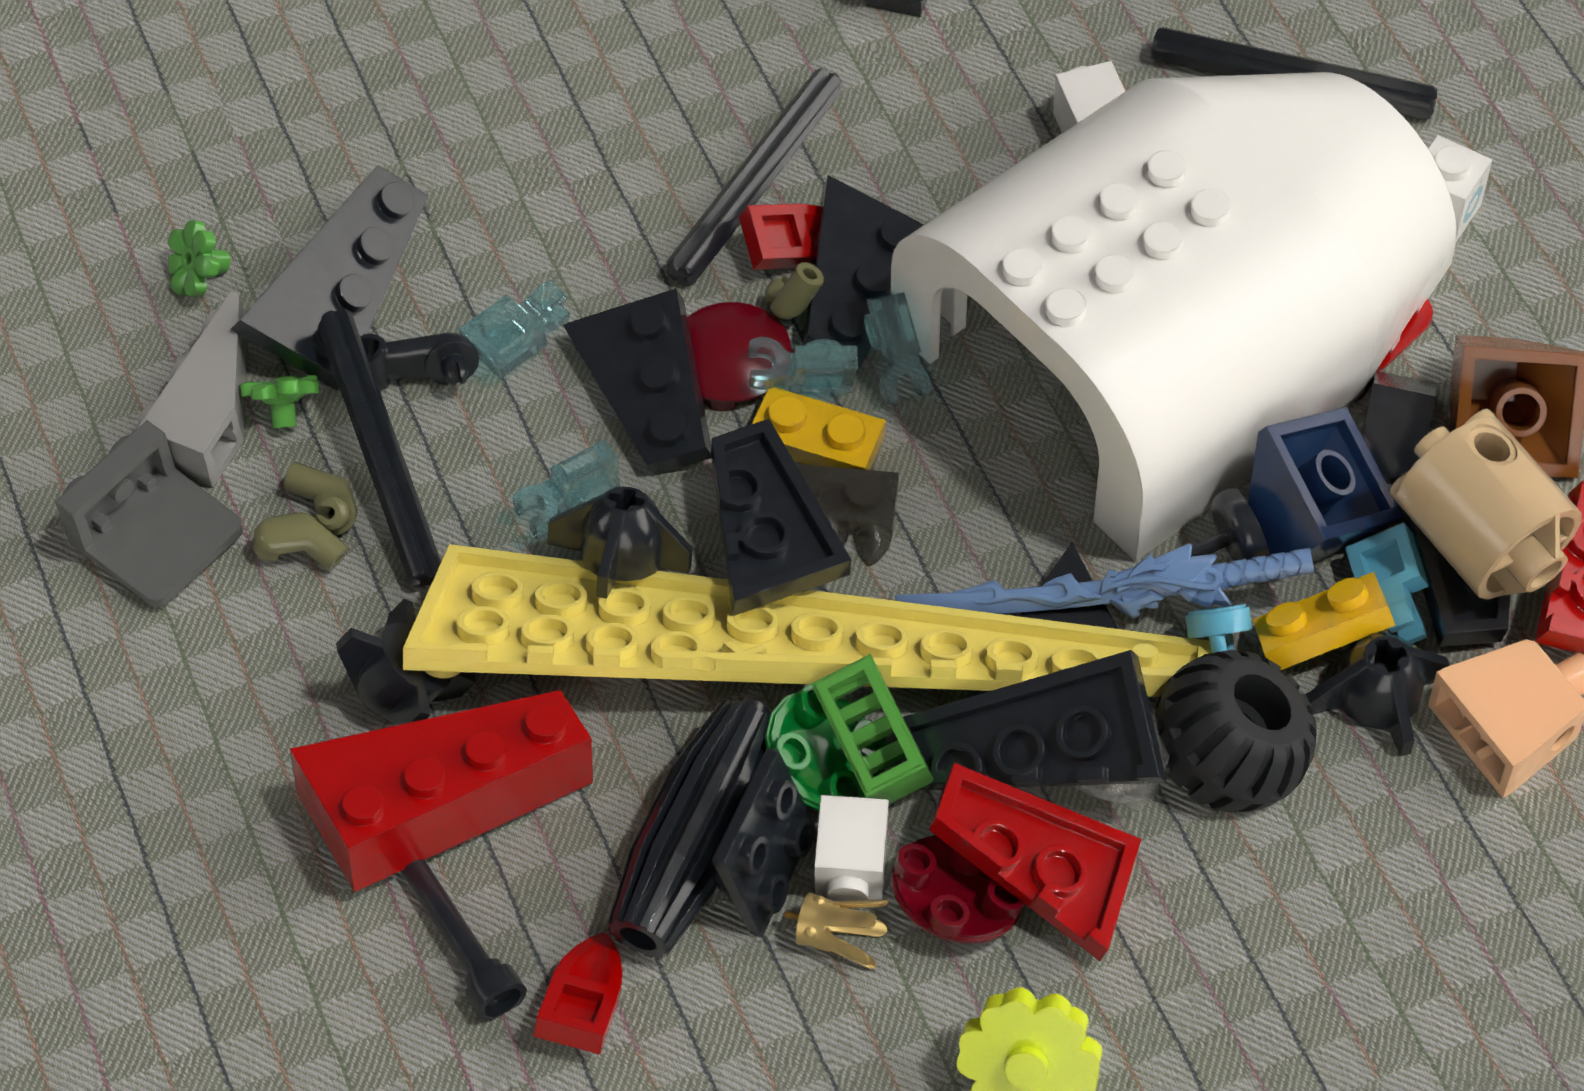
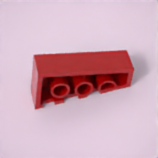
[290,690,593,892]

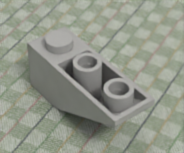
[138,290,248,488]

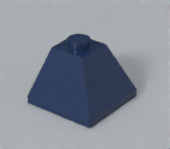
[1248,407,1405,563]

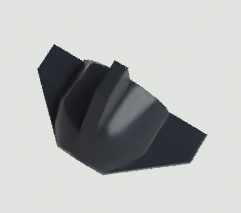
[547,486,693,599]
[336,599,476,725]
[1306,632,1450,757]

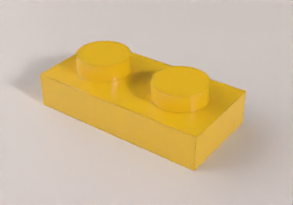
[752,386,886,482]
[1252,572,1396,670]

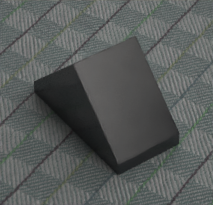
[1362,371,1438,485]

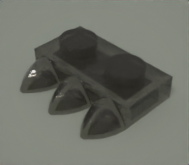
[796,464,899,566]

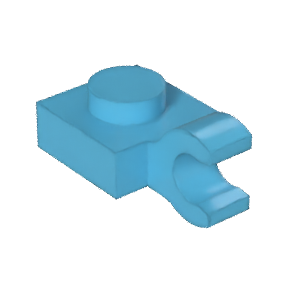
[1345,523,1429,644]

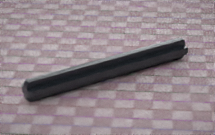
[1151,27,1438,120]
[667,68,841,286]
[318,309,442,588]

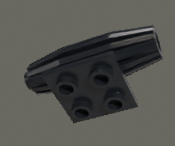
[607,697,815,958]

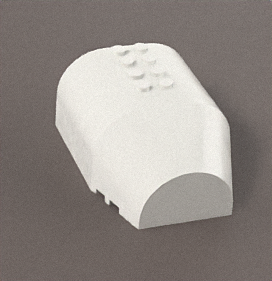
[890,72,1456,562]

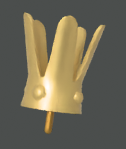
[784,892,889,969]

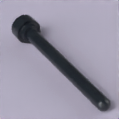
[400,859,527,1021]

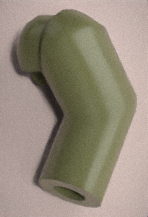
[765,262,824,320]
[284,462,358,534]
[252,512,350,572]

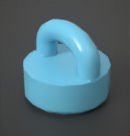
[1185,604,1252,653]

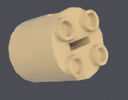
[1389,409,1582,600]

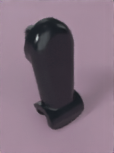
[360,332,480,390]

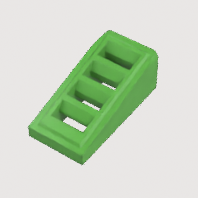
[811,654,934,804]

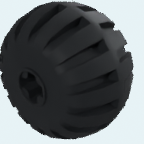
[1154,650,1317,812]

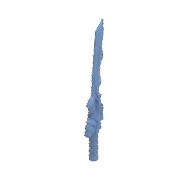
[894,543,1315,619]

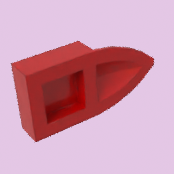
[739,203,822,270]
[533,932,623,1055]

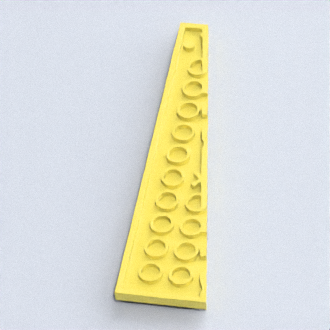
[403,544,1211,697]

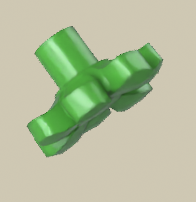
[167,220,231,297]
[239,375,319,428]

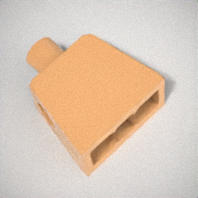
[1428,639,1584,798]

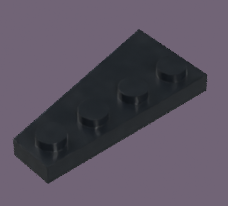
[885,650,1167,790]

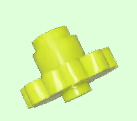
[956,987,1103,1091]

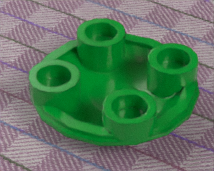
[765,683,886,812]

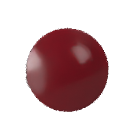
[687,302,791,411]
[891,835,1024,944]

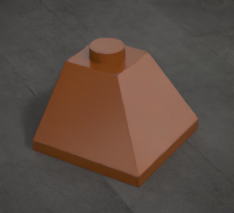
[1450,335,1584,478]

